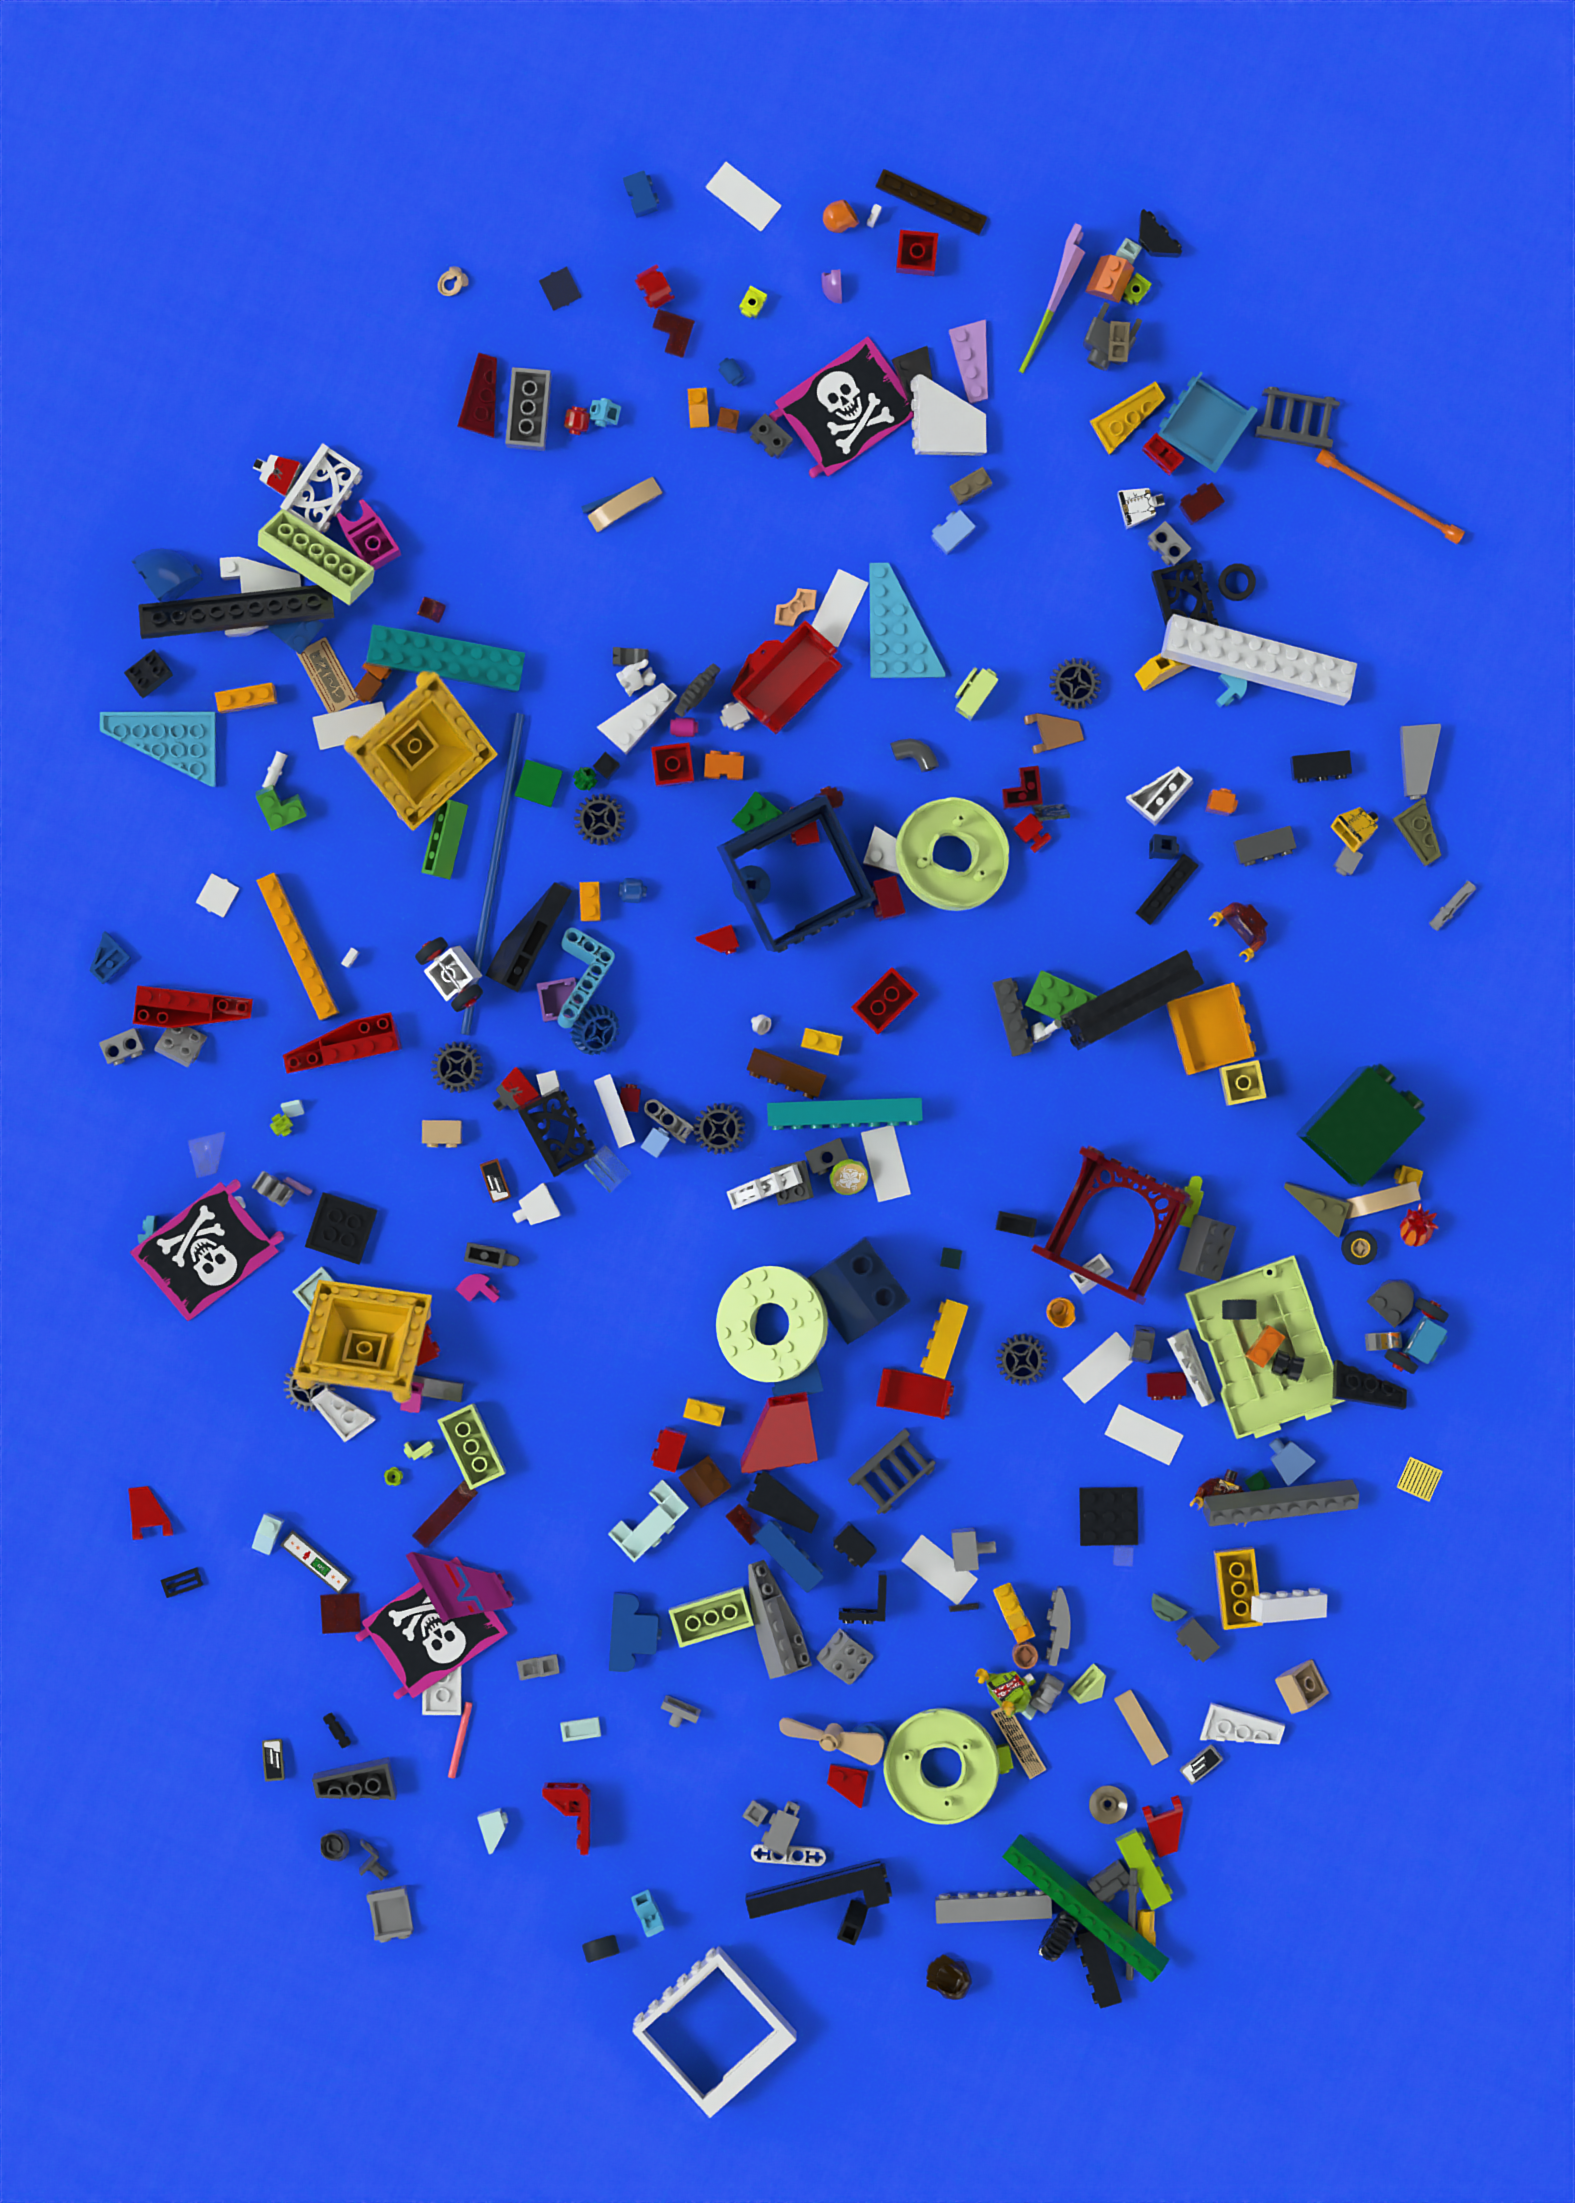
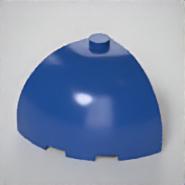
[131,548,203,602]

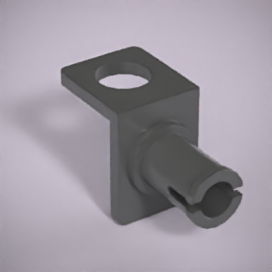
[359,1838,389,1881]

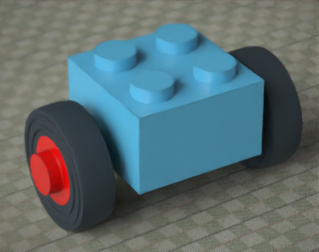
[1384,1297,1449,1374]

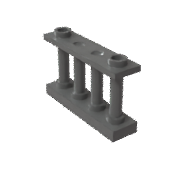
[1254,387,1340,450]
[848,1428,936,1515]

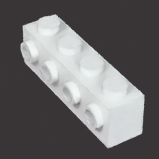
[1251,1588,1328,1623]

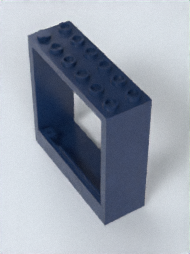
[716,795,876,953]

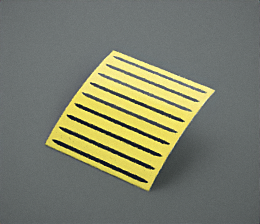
[1397,1457,1443,1502]

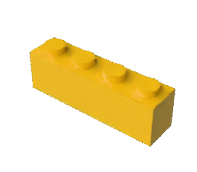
[920,1299,969,1379]

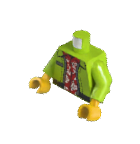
[975,1668,1036,1718]

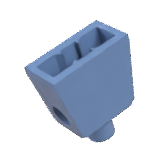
[1269,1437,1316,1486]

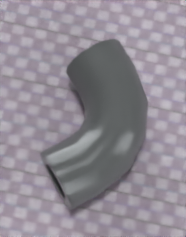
[890,738,939,773]

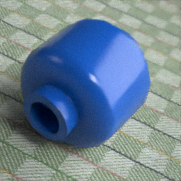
[618,878,647,903]

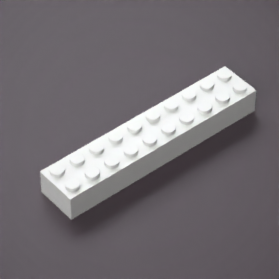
[1161,614,1357,706]

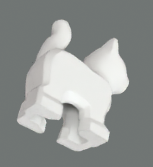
[616,659,656,697]

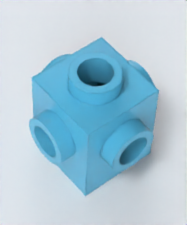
[589,398,621,427]

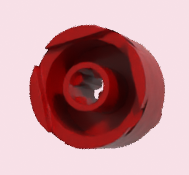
[634,264,675,309]

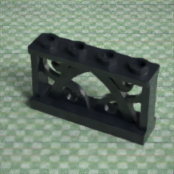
[1151,559,1219,628]
[518,1086,596,1177]

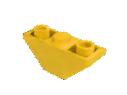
[1135,653,1192,691]

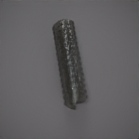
[948,1603,979,1612]

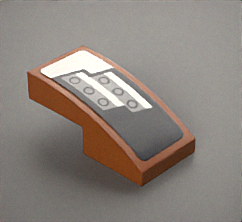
[479,1158,511,1203]

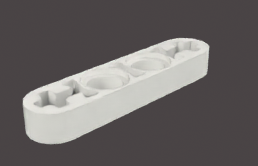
[751,1843,826,1866]

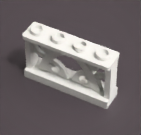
[280,443,363,534]

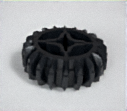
[1038,1910,1078,1962]

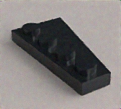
[891,346,933,416]

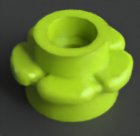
[384,1467,403,1486]

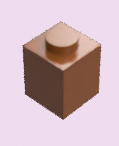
[717,407,740,434]
[354,672,384,704]

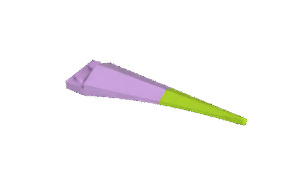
[1019,223,1085,373]

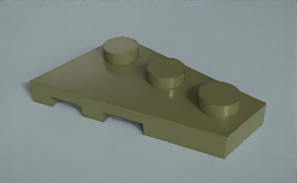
[1392,797,1441,867]

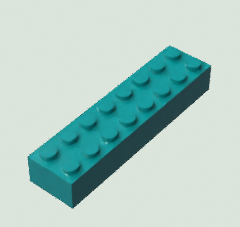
[366,624,525,693]
[767,1098,923,1130]

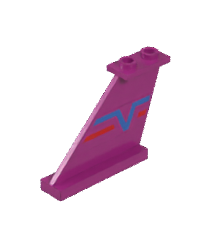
[405,1552,515,1623]

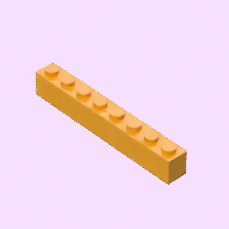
[256,872,340,1021]

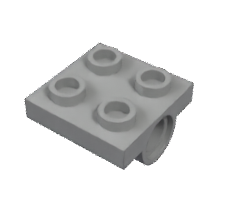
[154,1026,207,1067]

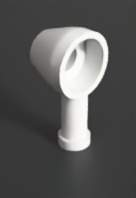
[1031,1019,1062,1043]

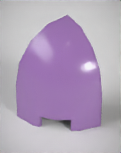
[821,269,842,304]

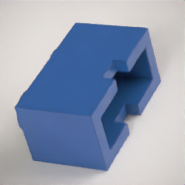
[623,170,660,218]

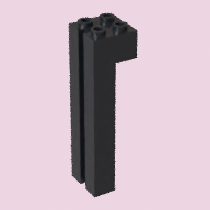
[1060,949,1204,1050]
[745,1859,892,1919]

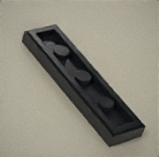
[1135,854,1199,925]

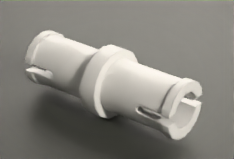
[262,751,288,788]

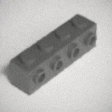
[992,978,1034,1057]

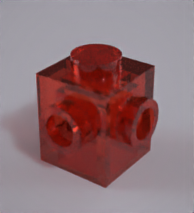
[814,786,845,810]

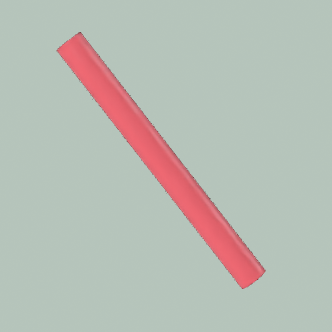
[448,1702,473,1778]

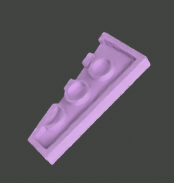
[948,319,988,404]

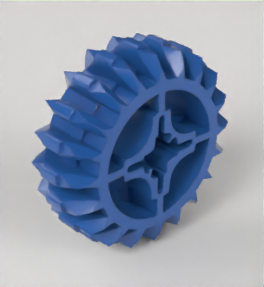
[570,1004,620,1056]

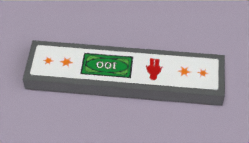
[280,1530,351,1594]

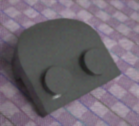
[1366,1280,1414,1328]

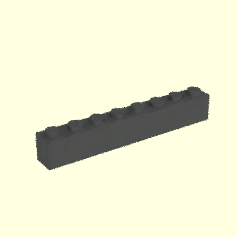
[1203,1480,1359,1527]

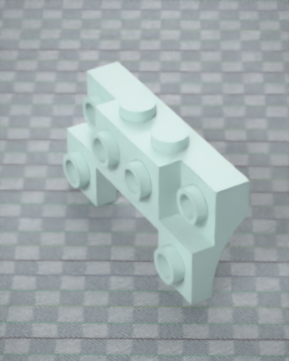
[608,1479,689,1562]

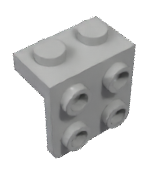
[816,1629,873,1685]

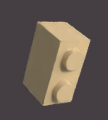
[422,1120,462,1148]

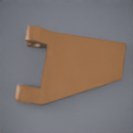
[1023,713,1084,755]

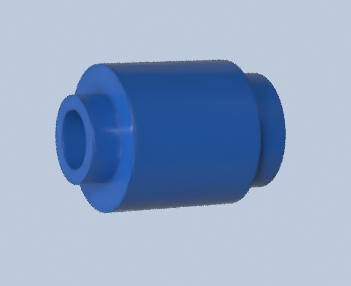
[718,357,746,387]

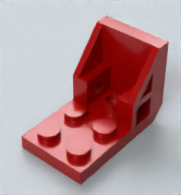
[542,1782,591,1855]

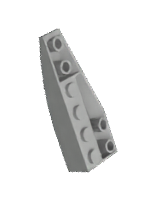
[748,1560,812,1679]

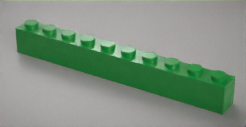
[1002,1834,1170,1983]

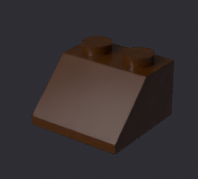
[678,1454,732,1508]

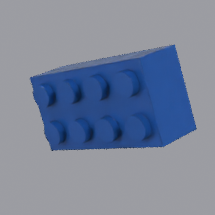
[752,1520,824,1593]

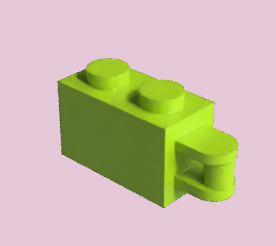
[1179,1176,1204,1228]

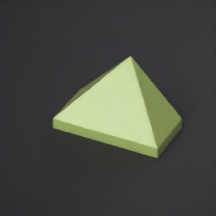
[1067,1663,1106,1704]

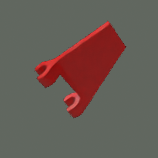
[128,1486,173,1540]
[1142,1795,1183,1858]

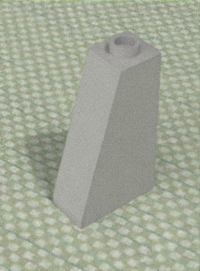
[1399,724,1441,800]

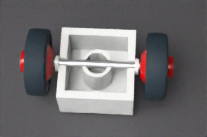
[415,937,483,1012]

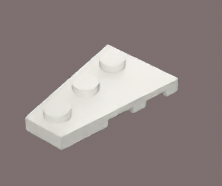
[311,1388,376,1442]

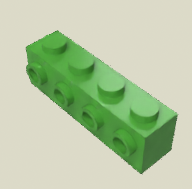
[421,800,468,880]

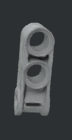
[644,1099,696,1144]

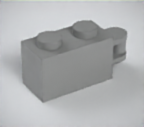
[761,1800,800,1857]

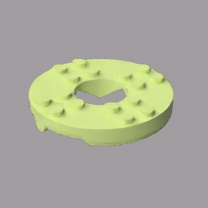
[895,797,1009,911]
[716,1266,828,1382]
[884,1708,1000,1825]

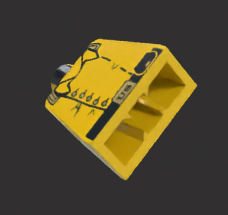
[1330,807,1378,853]

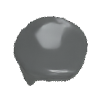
[320,1830,350,1862]

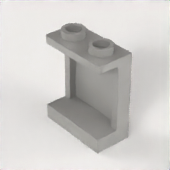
[366,1885,414,1943]

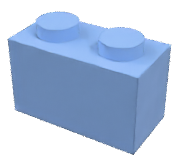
[931,510,976,555]
[641,1127,671,1158]

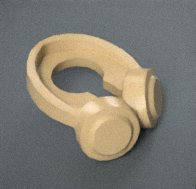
[438,266,469,296]

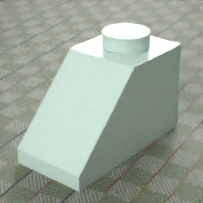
[252,1512,284,1555]
[477,1808,508,1854]

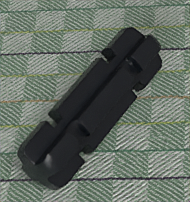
[323,1713,351,1749]

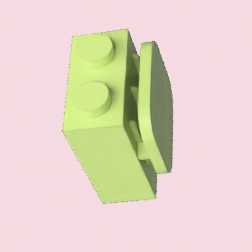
[955,667,998,721]

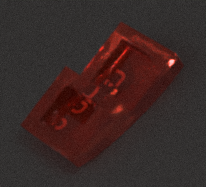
[725,1503,760,1545]

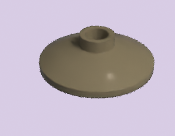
[1089,1785,1127,1824]

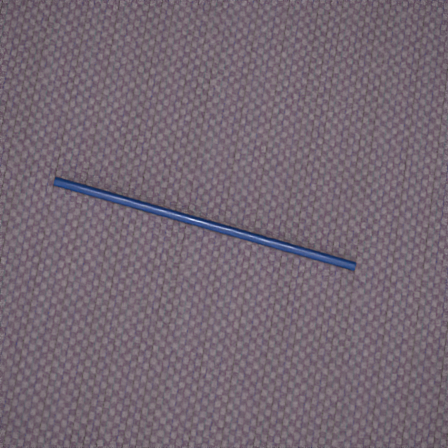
[460,713,525,1035]

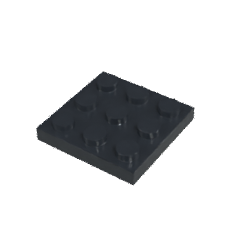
[305,1192,378,1265]
[1079,1487,1138,1546]

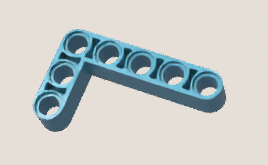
[557,928,615,1028]

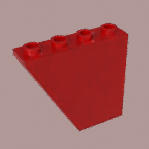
[740,1392,818,1473]

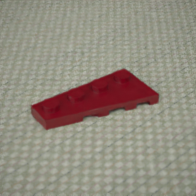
[457,352,497,438]

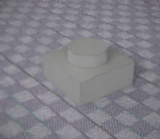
[742,1800,769,1827]

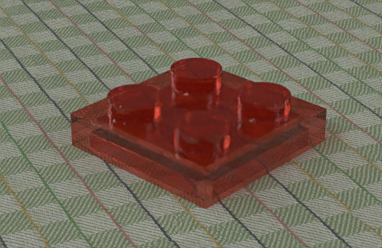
[320,1593,362,1634]

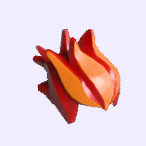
[1399,1204,1439,1247]

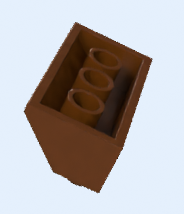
[746,1048,826,1099]

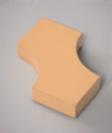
[775,588,817,627]

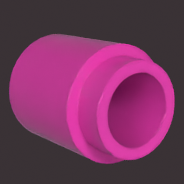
[670,718,699,737]

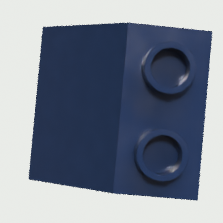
[807,1237,911,1345]

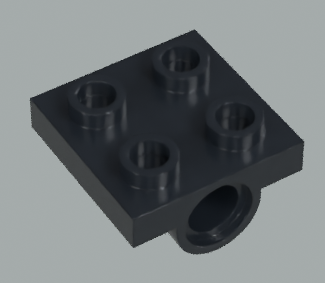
[124,649,173,698]

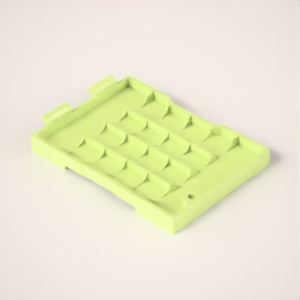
[1184,1255,1345,1439]

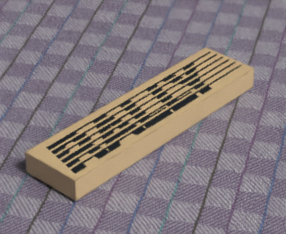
[991,1707,1046,1779]

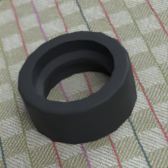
[1218,563,1256,601]

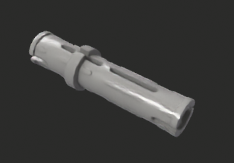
[1429,881,1476,931]

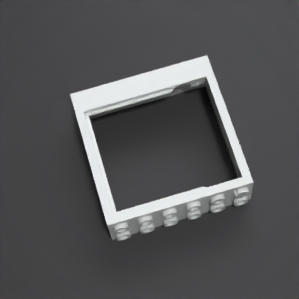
[632,1946,796,2118]

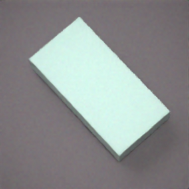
[560,1717,601,1742]

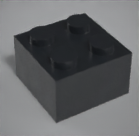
[833,1521,877,1568]

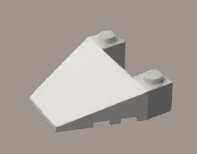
[220,557,301,637]

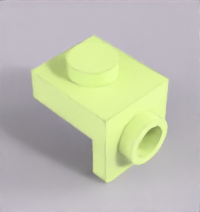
[403,1440,435,1461]

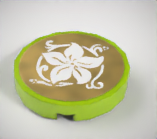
[829,1159,868,1195]

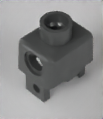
[1083,302,1142,371]

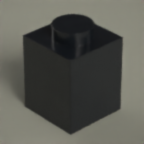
[593,752,621,780]

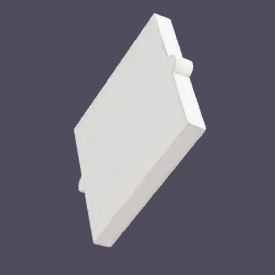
[195,873,240,918]

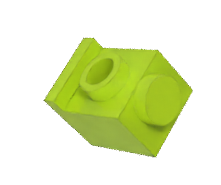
[1123,273,1152,306]

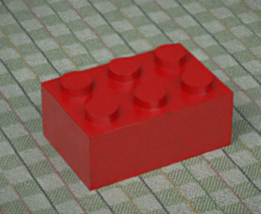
[851,967,919,1035]

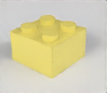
[1219,1060,1266,1106]

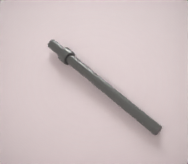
[1126,1868,1139,1980]

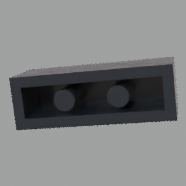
[1290,750,1352,783]

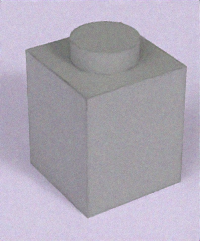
[1333,845,1363,877]

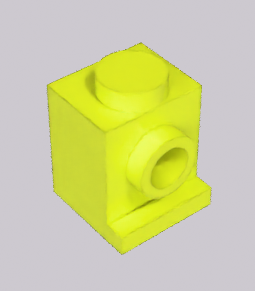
[739,285,767,318]

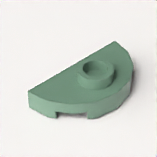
[1151,1593,1187,1622]

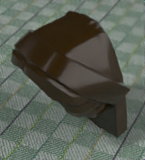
[926,1954,972,2000]

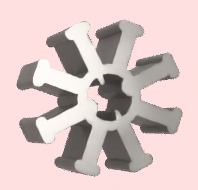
[252,1171,294,1207]

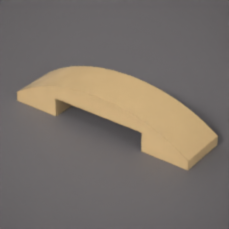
[587,477,663,533]
[1345,1181,1421,1219]
[1114,1689,1169,1766]

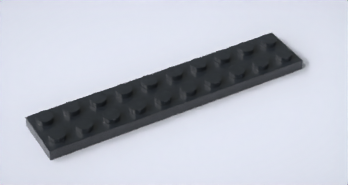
[138,585,335,639]

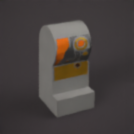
[1365,1332,1402,1351]

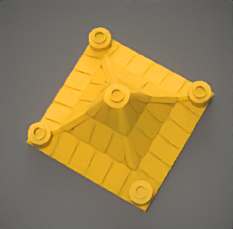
[344,671,498,831]
[293,1280,432,1402]

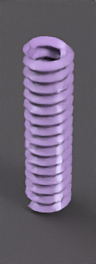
[284,1177,312,1196]

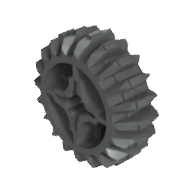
[1049,658,1101,710]
[574,794,626,846]
[431,1041,483,1093]
[694,1103,745,1155]
[996,1334,1048,1386]

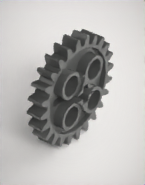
[674,663,721,717]

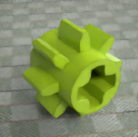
[270,1113,294,1137]

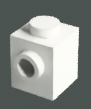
[720,702,750,731]

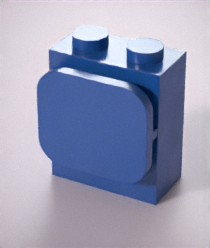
[772,1358,824,1397]

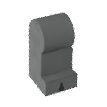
[613,647,649,667]

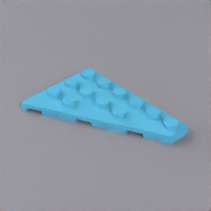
[869,563,945,679]
[100,712,216,787]

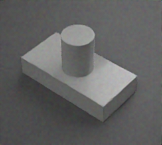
[661,1695,701,1728]

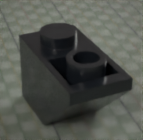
[837,1898,869,1946]

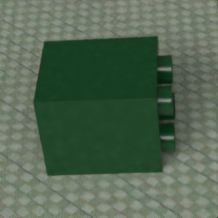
[1296,1063,1426,1187]

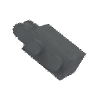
[464,1242,520,1269]

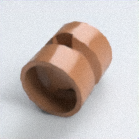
[1012,1641,1038,1669]

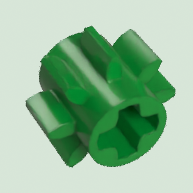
[573,767,598,791]

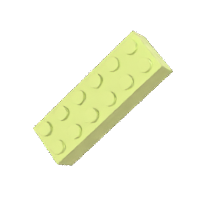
[258,508,375,606]

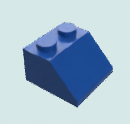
[267,620,324,655]

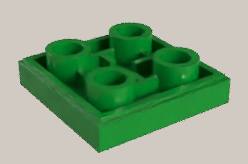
[514,759,563,808]

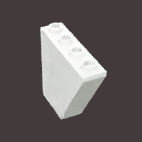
[911,374,987,456]

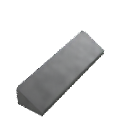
[412,1375,464,1402]

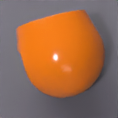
[823,199,859,233]

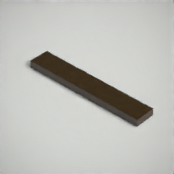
[875,169,987,236]

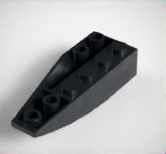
[485,882,572,993]

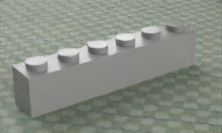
[935,1889,1052,1924]

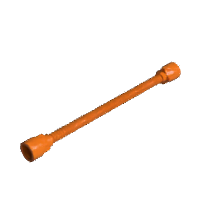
[1315,448,1465,545]

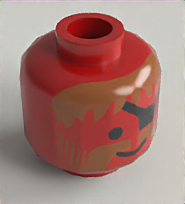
[564,406,590,435]

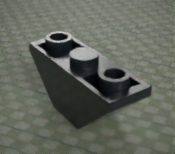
[1138,209,1182,258]

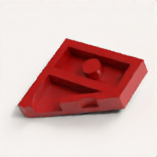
[827,1764,868,1808]

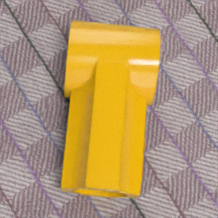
[1137,1909,1156,1947]

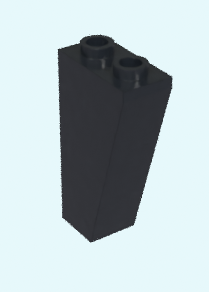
[746,1470,819,1534]

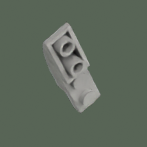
[1045,1586,1071,1666]

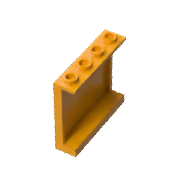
[1166,982,1257,1075]

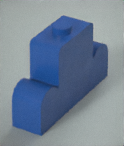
[609,1592,662,1672]

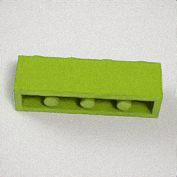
[1115,1829,1173,1910]

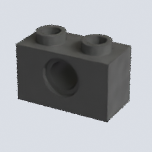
[804,1138,849,1176]

